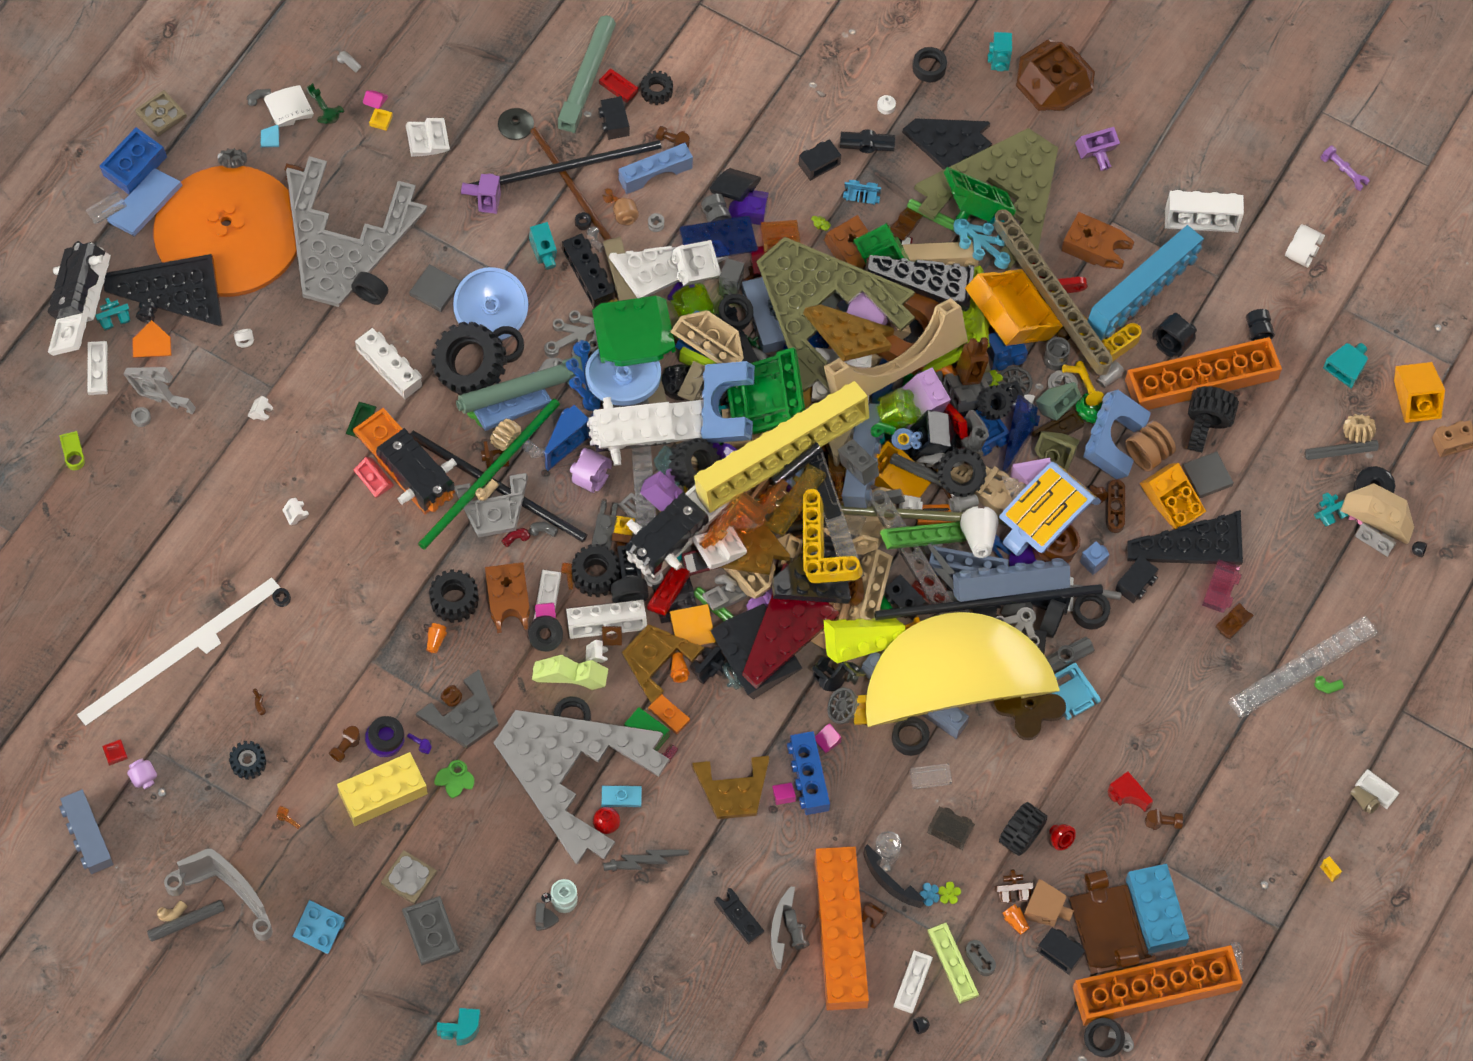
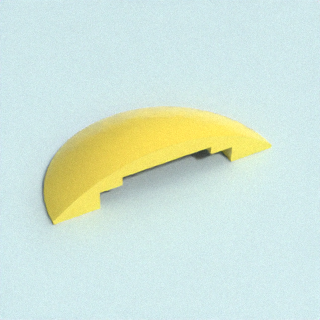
[866,612,1060,727]

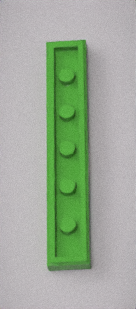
[880,522,967,549]

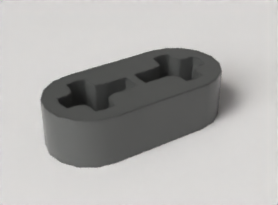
[965,940,996,976]

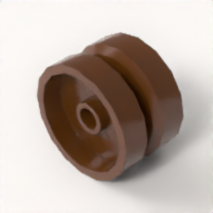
[1032,525,1081,564]

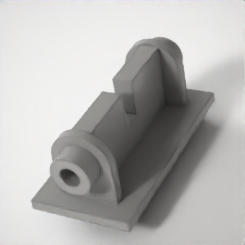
[1355,523,1397,557]

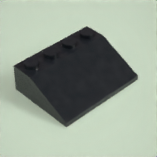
[710,604,803,700]

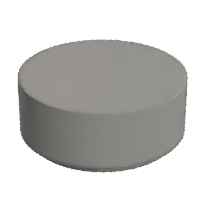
[131,407,151,427]

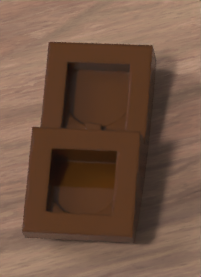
[890,207,923,241]

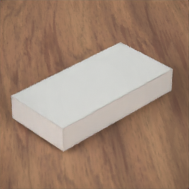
[1355,769,1399,809]

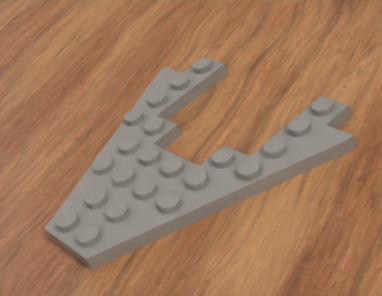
[286,156,427,307]
[494,710,670,865]

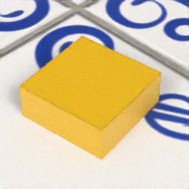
[369,108,393,131]
[1320,856,1342,882]

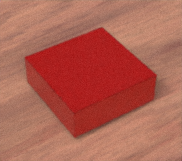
[102,739,128,766]

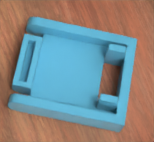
[1051,662,1101,720]

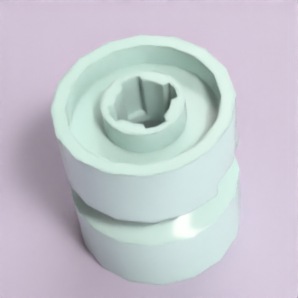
[551,879,578,913]

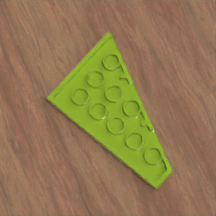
[922,265,990,372]

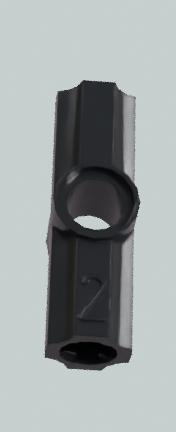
[840,129,895,153]

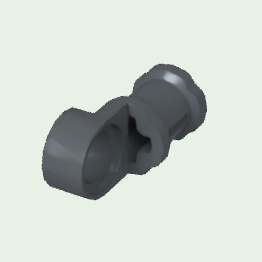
[783,909,810,950]

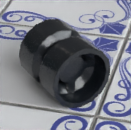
[1246,309,1275,341]

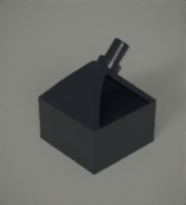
[910,410,956,461]

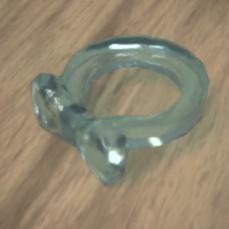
[723,663,742,690]

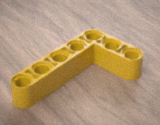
[1051,291,1142,365]
[803,489,863,583]

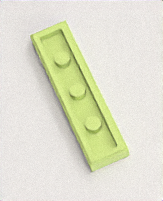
[927,923,979,1004]

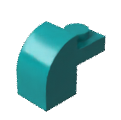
[437,1008,481,1046]

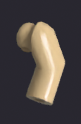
[157,901,188,922]

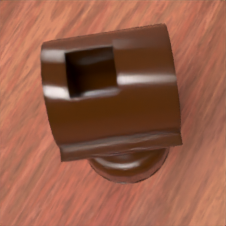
[656,126,690,148]
[329,726,360,763]
[1145,808,1183,830]

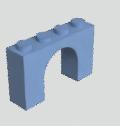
[701,361,755,443]
[1083,389,1151,479]

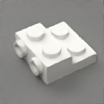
[672,240,721,286]

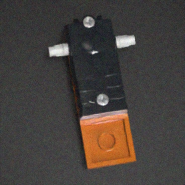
[353,408,457,515]

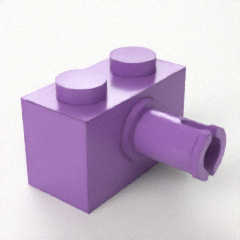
[1075,127,1120,171]
[461,174,501,214]
[640,469,684,511]

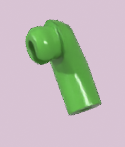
[1314,676,1344,694]

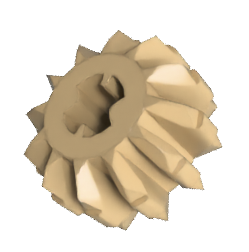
[1343,414,1376,443]
[490,418,521,451]

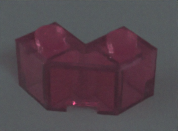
[1202,559,1242,613]

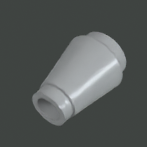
[1097,361,1125,388]
[949,494,979,512]

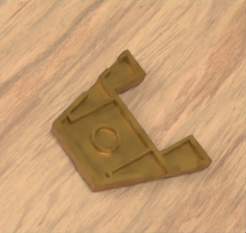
[622,624,704,704]
[692,756,769,819]

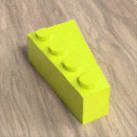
[823,618,906,664]

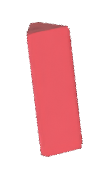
[354,457,394,498]

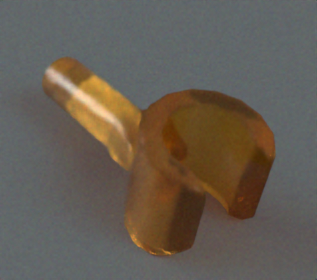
[602,188,620,203]
[561,563,573,590]
[276,806,301,829]

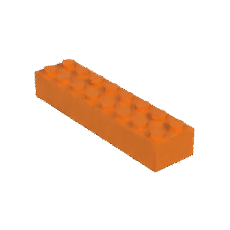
[1125,337,1282,410]
[815,846,869,1011]
[1073,945,1243,1026]

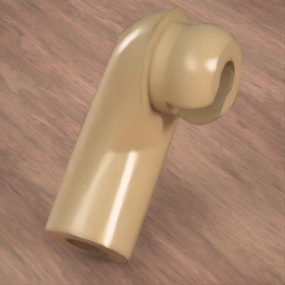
[475,479,499,501]

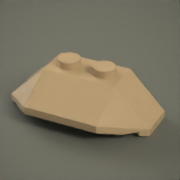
[670,310,744,364]
[1340,483,1414,544]
[723,564,776,599]

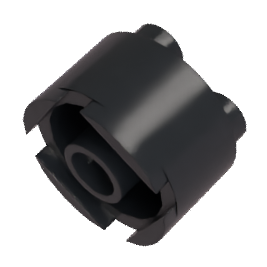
[1152,313,1197,358]

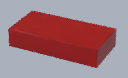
[599,68,638,103]

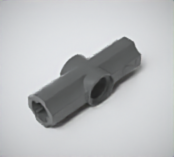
[1046,637,1095,673]

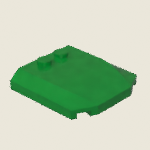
[592,296,676,367]
[727,347,805,435]

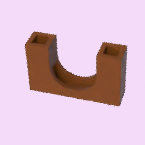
[877,293,940,375]

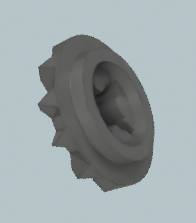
[218,148,247,168]

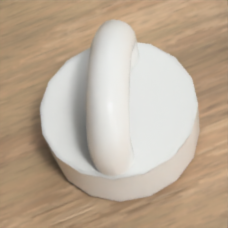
[234,329,254,348]

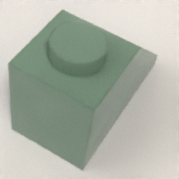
[1036,382,1082,420]

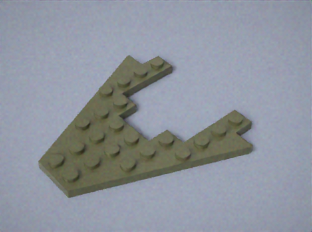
[914,128,1058,271]
[757,237,915,393]

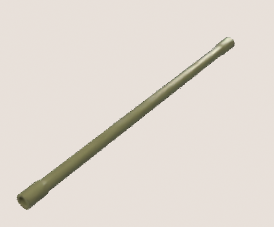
[754,498,1008,526]

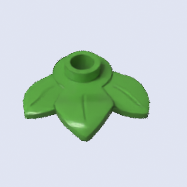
[434,760,474,798]

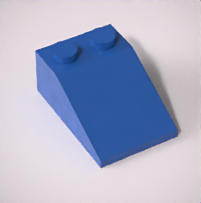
[544,405,590,471]

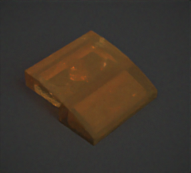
[760,220,801,253]

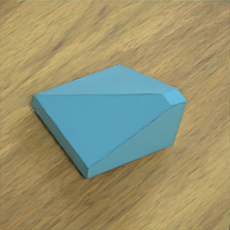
[261,125,279,147]

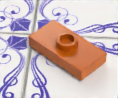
[648,694,690,734]

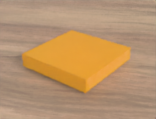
[670,604,716,645]

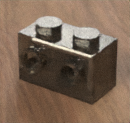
[927,806,975,850]

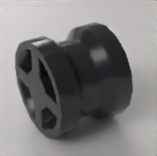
[136,301,158,323]

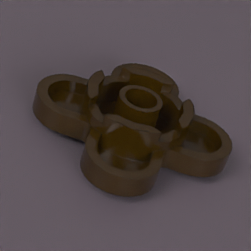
[993,693,1066,740]

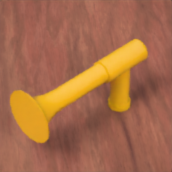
[1062,361,1104,406]

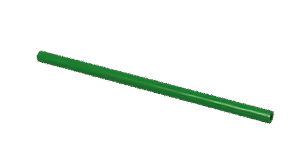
[418,398,560,550]

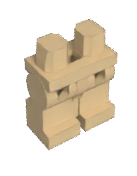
[974,466,1027,515]

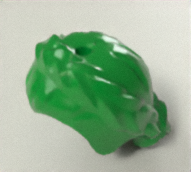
[1076,393,1103,423]

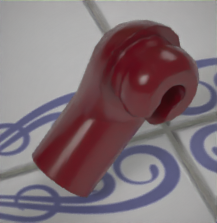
[501,528,531,547]

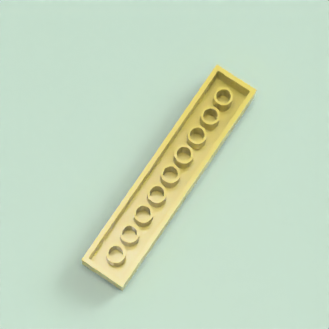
[694,381,870,513]

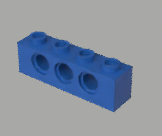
[787,731,830,815]

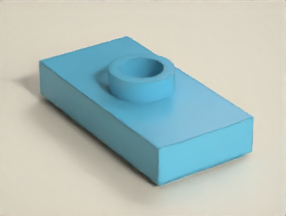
[602,786,642,807]

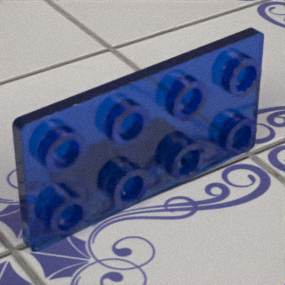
[679,216,758,258]

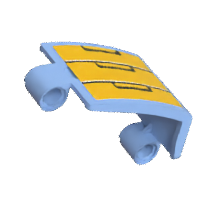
[999,462,1101,556]

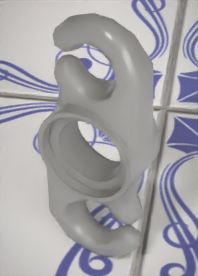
[916,453,964,470]

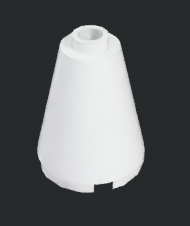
[960,506,998,558]

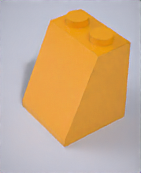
[1394,362,1445,423]

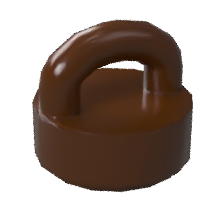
[1089,485,1108,503]
[441,685,462,707]

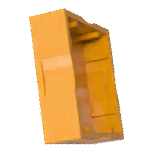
[965,269,1063,346]

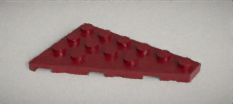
[742,563,840,689]

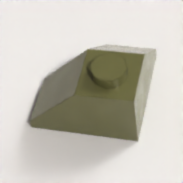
[1035,432,1080,472]

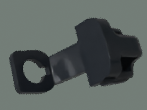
[812,655,866,691]

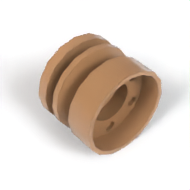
[1125,421,1176,472]

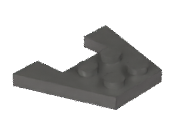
[416,669,499,748]

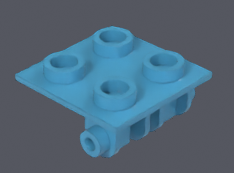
[843,180,881,205]
[293,900,345,954]

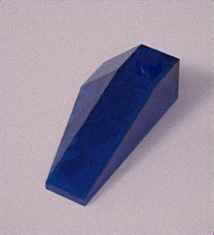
[1002,395,1040,474]

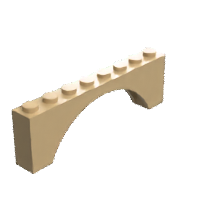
[824,298,968,396]

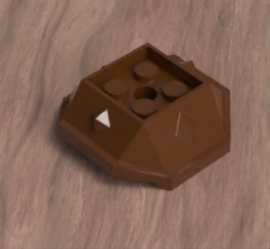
[1016,39,1095,111]

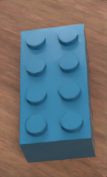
[1126,864,1189,954]

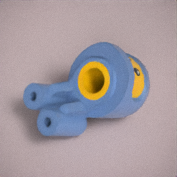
[892,428,923,450]

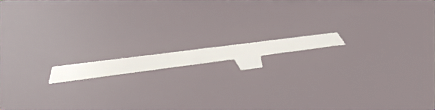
[77,578,280,726]

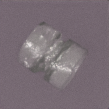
[874,831,902,865]

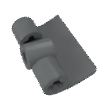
[956,410,989,467]

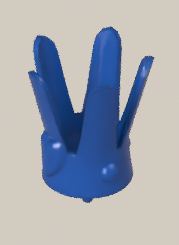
[992,534,1012,559]

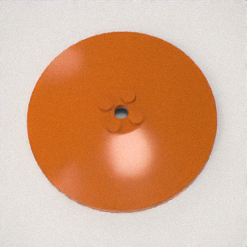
[153,166,297,297]

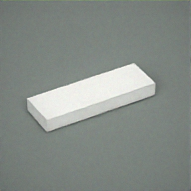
[88,341,108,395]
[534,570,561,619]
[894,950,933,1014]

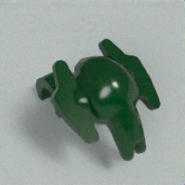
[307,83,344,124]

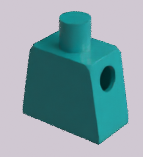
[529,222,557,270]
[1323,343,1368,389]

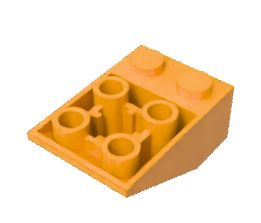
[874,441,932,498]
[1140,463,1206,529]

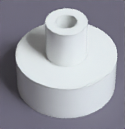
[877,95,896,114]

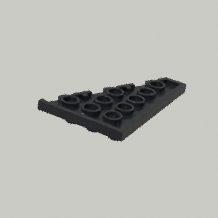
[104,254,223,327]

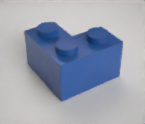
[987,332,1028,371]

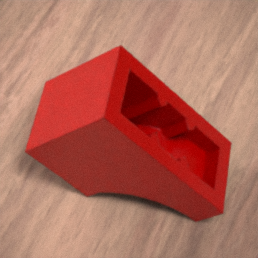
[1108,771,1153,812]

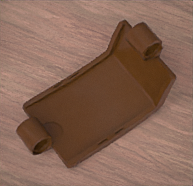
[1069,870,1156,974]

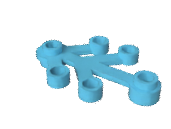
[953,219,1011,269]

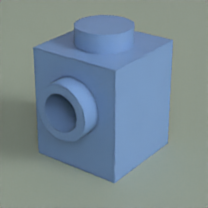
[1080,541,1110,575]

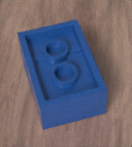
[99,127,167,195]

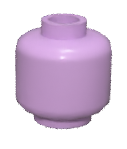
[127,758,157,789]

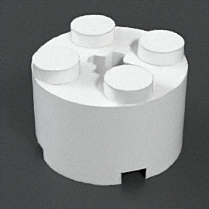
[1285,224,1325,268]

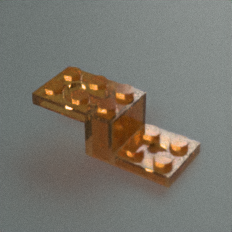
[699,479,789,549]

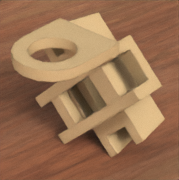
[777,534,803,568]

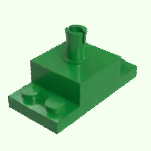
[943,167,1016,222]
[853,223,910,263]

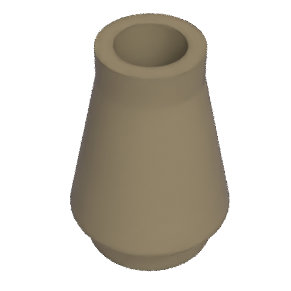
[1351,785,1380,814]

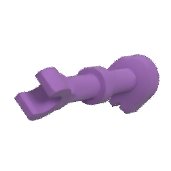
[1321,145,1370,191]

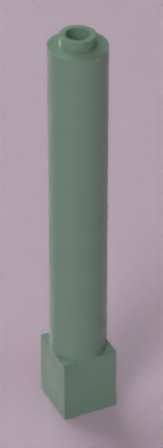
[558,15,616,133]
[456,356,583,414]

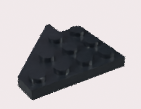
[902,118,992,170]
[771,541,850,604]

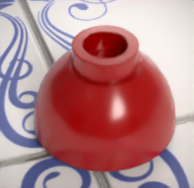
[593,807,620,834]
[1049,824,1076,851]

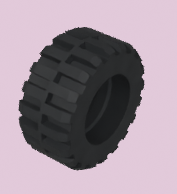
[431,322,507,395]

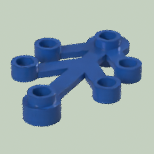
[566,340,601,411]

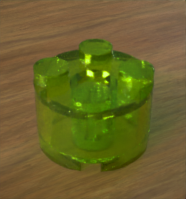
[671,283,715,318]
[877,388,921,431]

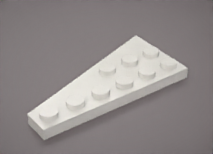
[609,240,730,298]

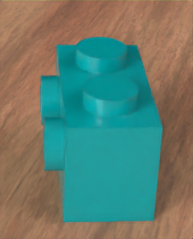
[988,32,1012,71]

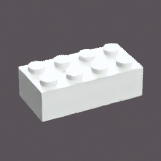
[1165,190,1244,233]

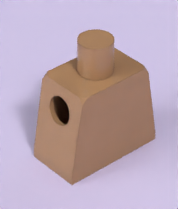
[1024,879,1074,926]

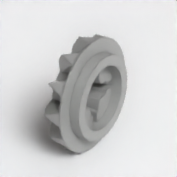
[1048,370,1078,389]

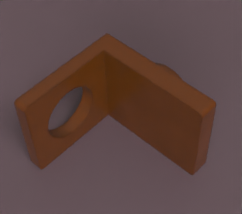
[481,441,509,469]
[602,626,622,646]

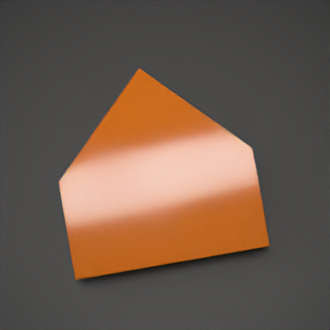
[133,320,172,358]

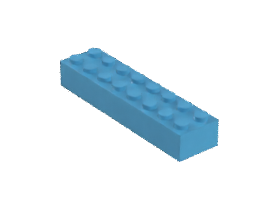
[1087,225,1204,341]

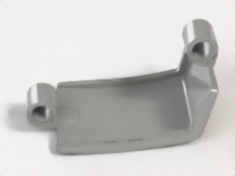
[164,849,273,941]

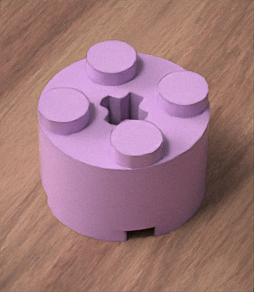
[570,448,612,493]

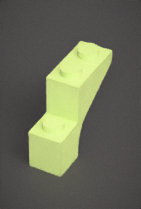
[532,655,608,690]

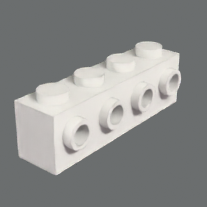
[355,328,422,399]
[566,600,647,639]

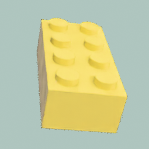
[337,752,428,826]

